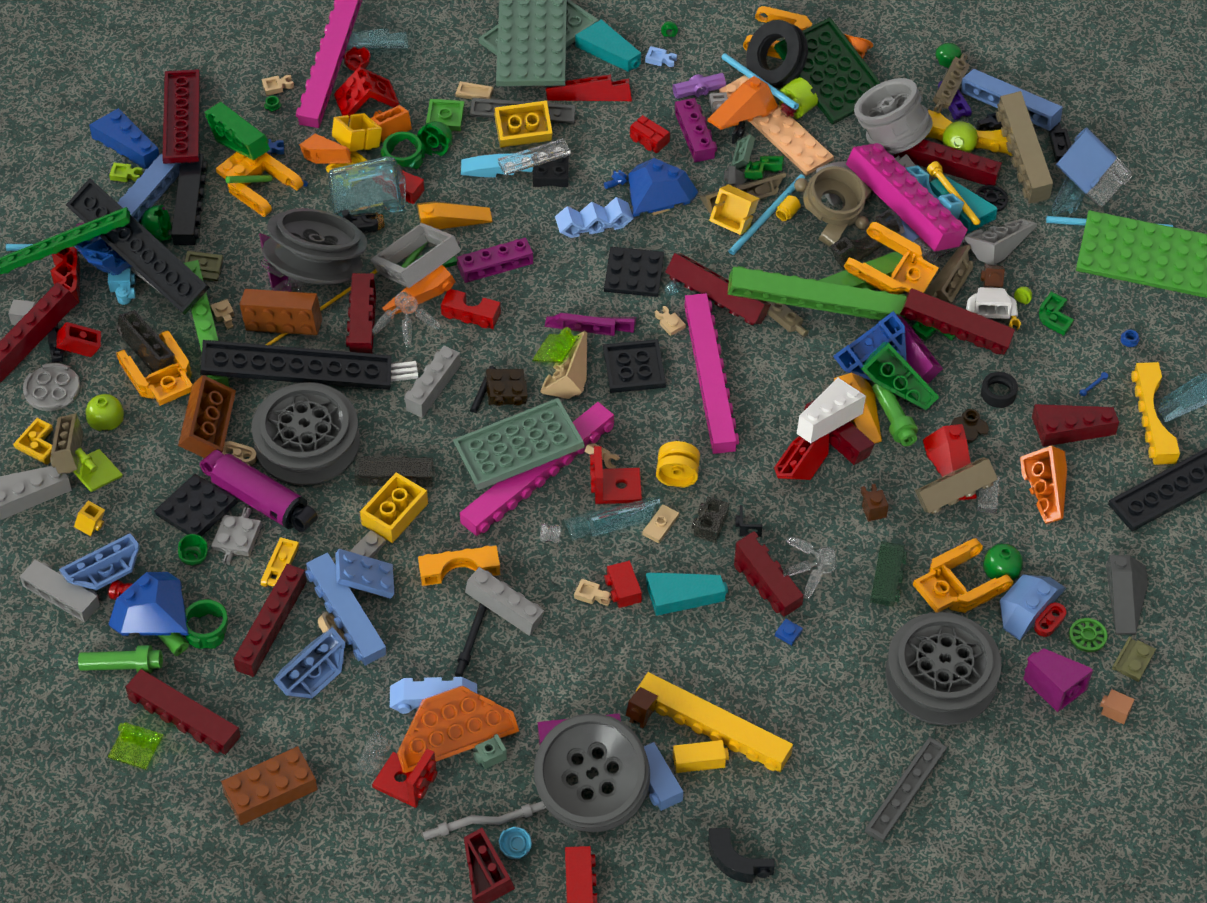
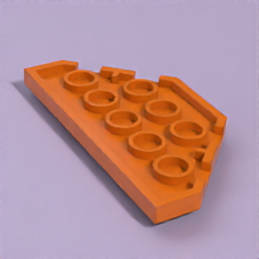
[397,686,519,773]

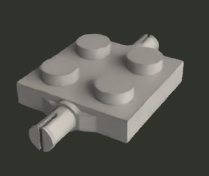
[211,507,262,565]

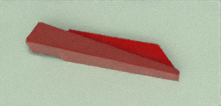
[546,74,632,101]

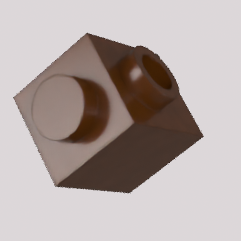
[980,265,1005,288]

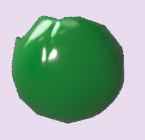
[935,43,962,68]
[178,534,208,566]

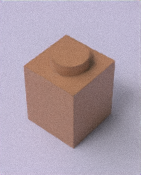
[1100,689,1135,724]

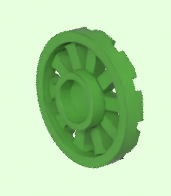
[1069,618,1108,652]

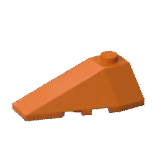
[708,76,778,130]
[382,265,456,317]
[1020,446,1067,524]

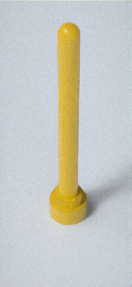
[927,161,980,225]

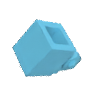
[108,267,136,305]

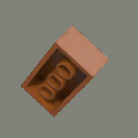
[239,289,323,335]
[178,375,236,458]
[221,746,317,825]

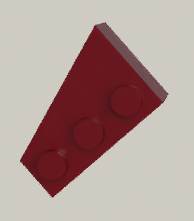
[464,827,515,903]

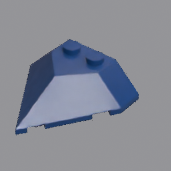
[628,158,698,217]
[75,236,132,275]
[833,311,907,381]
[109,572,189,636]

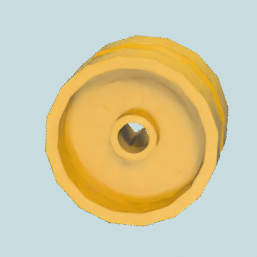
[656,441,700,487]

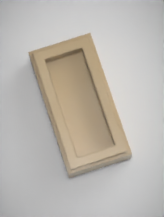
[456,81,493,100]

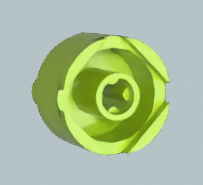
[779,77,818,119]

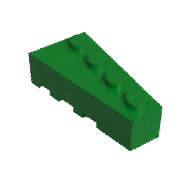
[204,102,270,160]

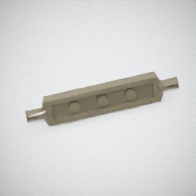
[933,54,970,113]
[766,301,809,337]

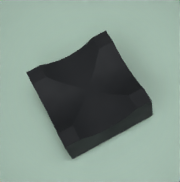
[533,152,569,187]

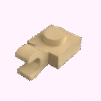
[210,299,234,329]
[584,443,620,469]
[574,579,611,606]

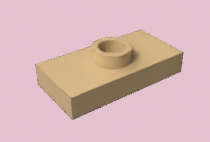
[642,504,679,543]

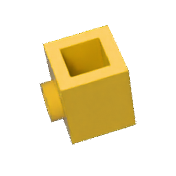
[74,500,105,536]

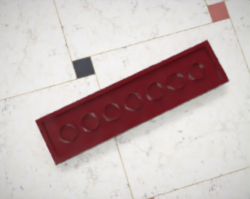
[162,69,200,164]

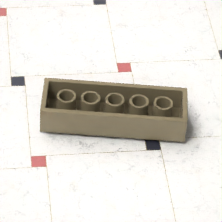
[996,91,1053,204]

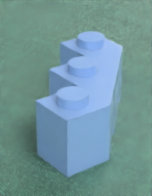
[555,197,634,238]
[390,677,477,714]

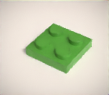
[426,99,465,131]

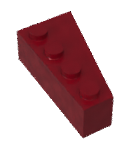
[346,273,376,354]
[1032,404,1119,447]
[734,531,804,617]

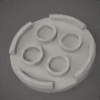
[23,363,81,411]

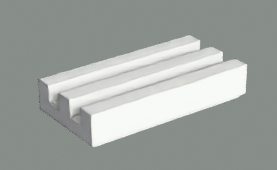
[391,361,418,382]

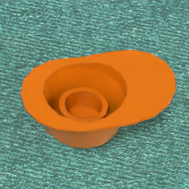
[844,34,873,59]

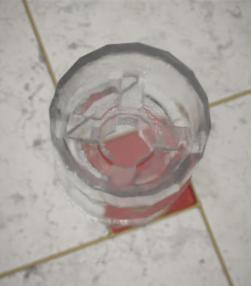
[540,523,562,544]

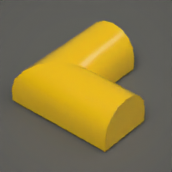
[13,418,53,465]

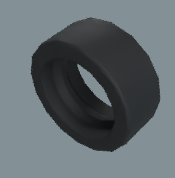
[981,371,1018,408]

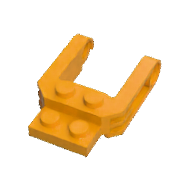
[743,6,812,59]
[216,152,304,217]
[844,222,939,295]
[116,330,193,406]
[913,538,1014,613]

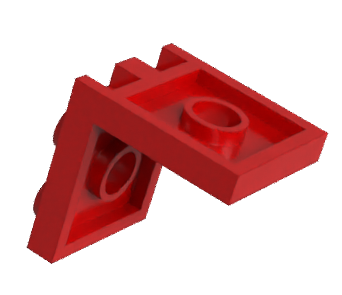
[334,66,399,119]
[590,446,642,504]
[372,748,438,808]

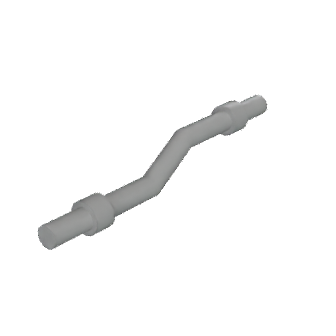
[422,801,546,840]

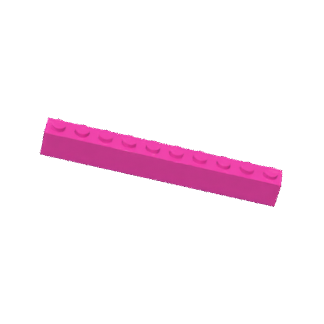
[296,0,363,128]
[684,293,739,454]
[460,402,614,537]

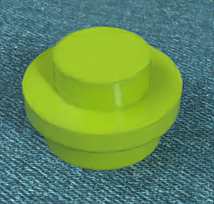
[1014,287,1032,304]

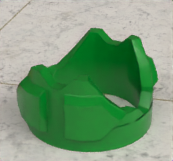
[381,132,425,170]
[185,599,228,649]

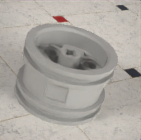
[854,78,933,154]

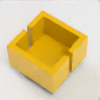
[332,113,382,152]
[709,184,760,235]

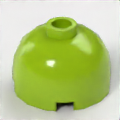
[942,121,978,153]
[85,394,124,431]

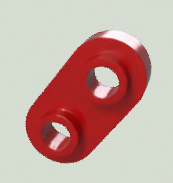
[1034,602,1066,637]

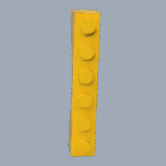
[925,110,1012,156]
[1131,362,1180,465]

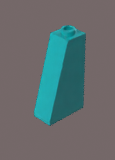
[575,19,641,72]
[930,175,998,234]
[646,573,728,616]

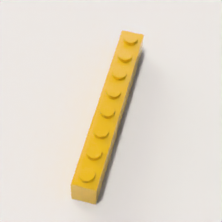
[636,672,793,772]

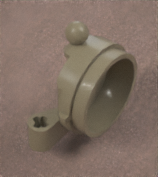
[794,166,873,249]

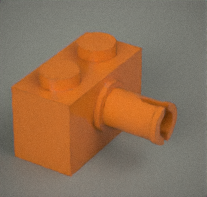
[371,105,412,143]

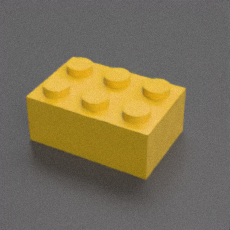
[494,101,553,148]
[360,472,428,543]

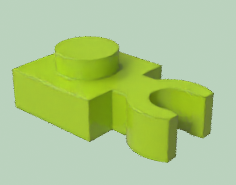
[109,162,143,182]

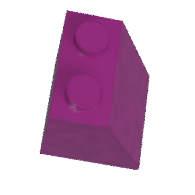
[1023,648,1093,712]

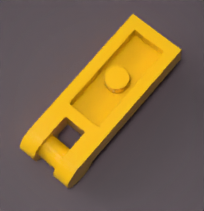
[261,537,299,587]

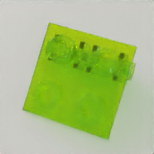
[532,327,579,363]
[108,722,163,770]

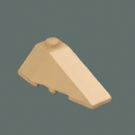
[540,331,587,399]

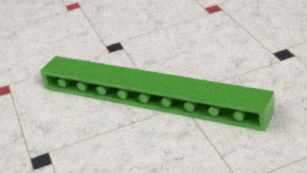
[728,266,909,323]

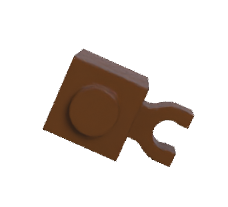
[861,484,889,522]
[625,687,658,729]

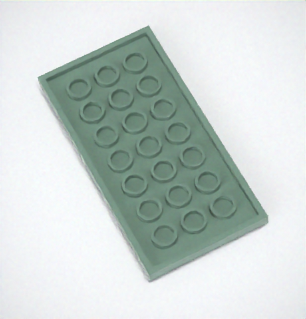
[496,0,567,86]

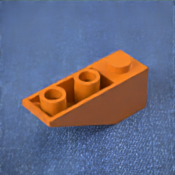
[299,134,352,164]

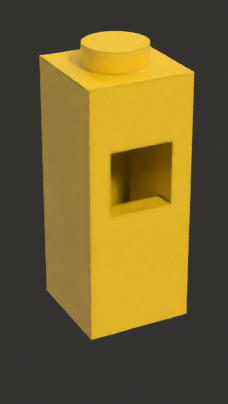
[673,740,729,773]

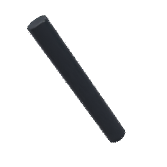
[470,366,496,413]

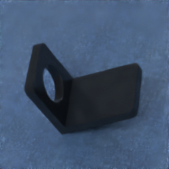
[732,120,745,144]
[735,505,763,537]

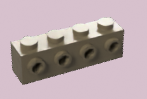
[50,413,83,474]
[915,457,998,514]

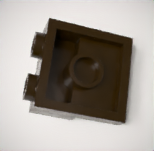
[485,369,528,406]

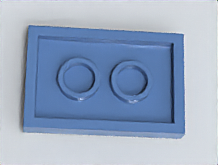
[335,549,394,599]

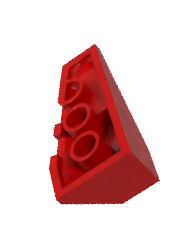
[923,424,977,500]

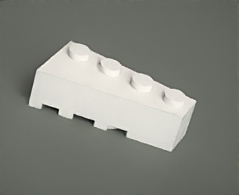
[797,378,866,443]

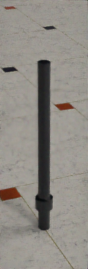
[455,576,497,677]

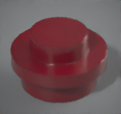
[780,103,796,117]

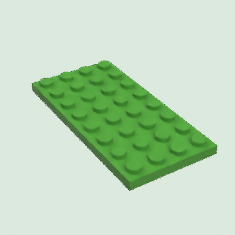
[1076,210,1207,298]

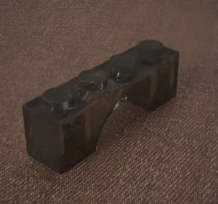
[830,208,905,270]

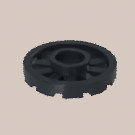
[975,185,1008,212]

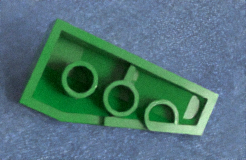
[861,342,939,410]

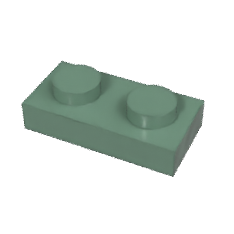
[731,134,755,169]

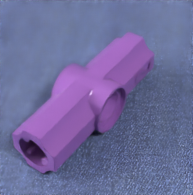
[672,73,726,99]

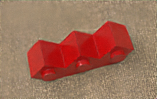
[50,247,80,309]

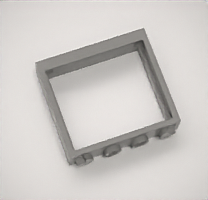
[370,223,461,288]

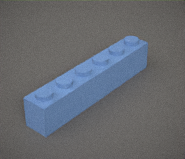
[961,69,1063,131]
[118,154,180,222]
[305,552,386,666]

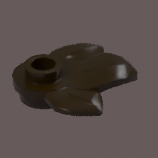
[951,409,989,443]

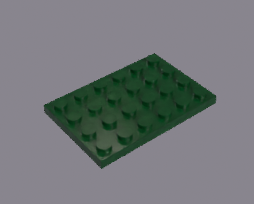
[774,17,881,125]

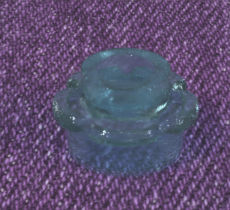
[664,280,680,297]

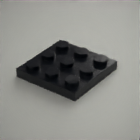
[604,246,664,297]
[603,339,666,393]
[154,474,237,536]

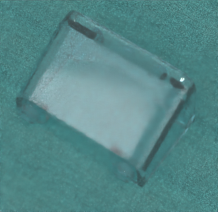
[328,156,406,217]

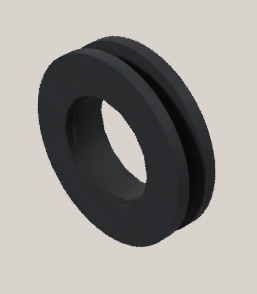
[746,20,808,88]

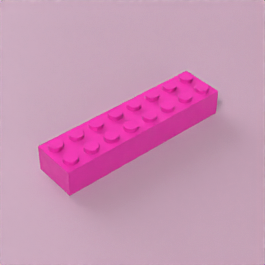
[846,143,968,251]

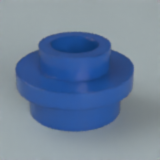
[1120,330,1139,347]

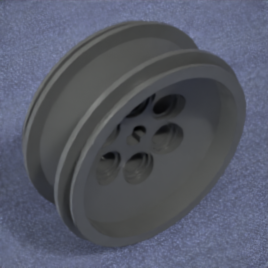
[534,713,650,833]

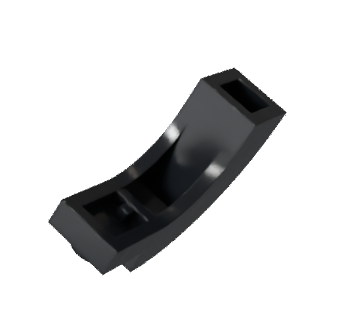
[708,828,775,883]

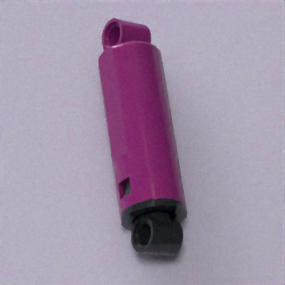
[200,450,318,532]

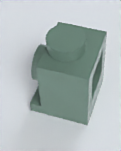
[473,734,507,769]

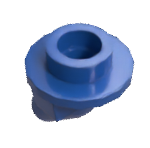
[604,170,628,189]

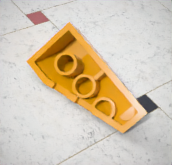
[417,201,492,229]
[834,373,882,444]

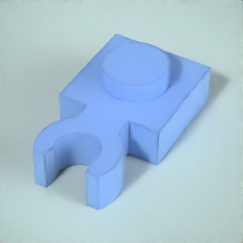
[645,46,677,67]

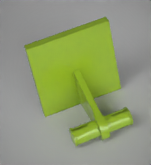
[73,448,123,492]

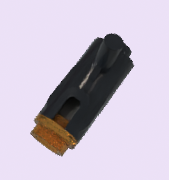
[342,209,385,234]

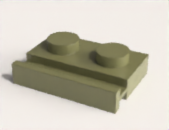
[184,251,224,281]
[1112,636,1156,682]

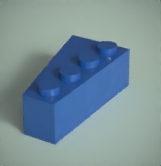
[89,108,159,169]

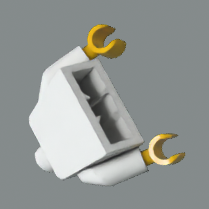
[966,286,1021,331]

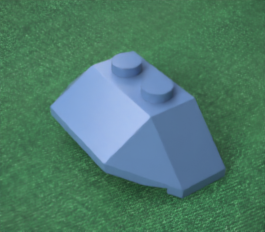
[59,533,140,590]
[1000,574,1066,640]
[273,627,345,699]

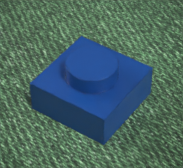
[775,619,803,646]

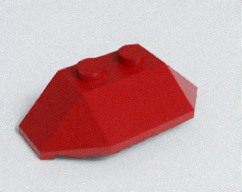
[774,433,829,480]

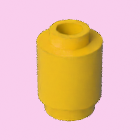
[775,195,801,221]

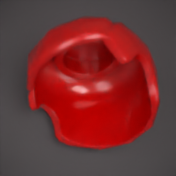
[343,46,371,71]

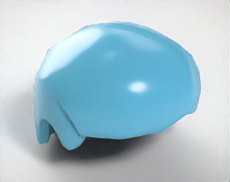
[498,826,532,859]

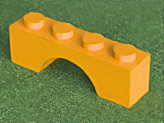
[418,546,500,586]

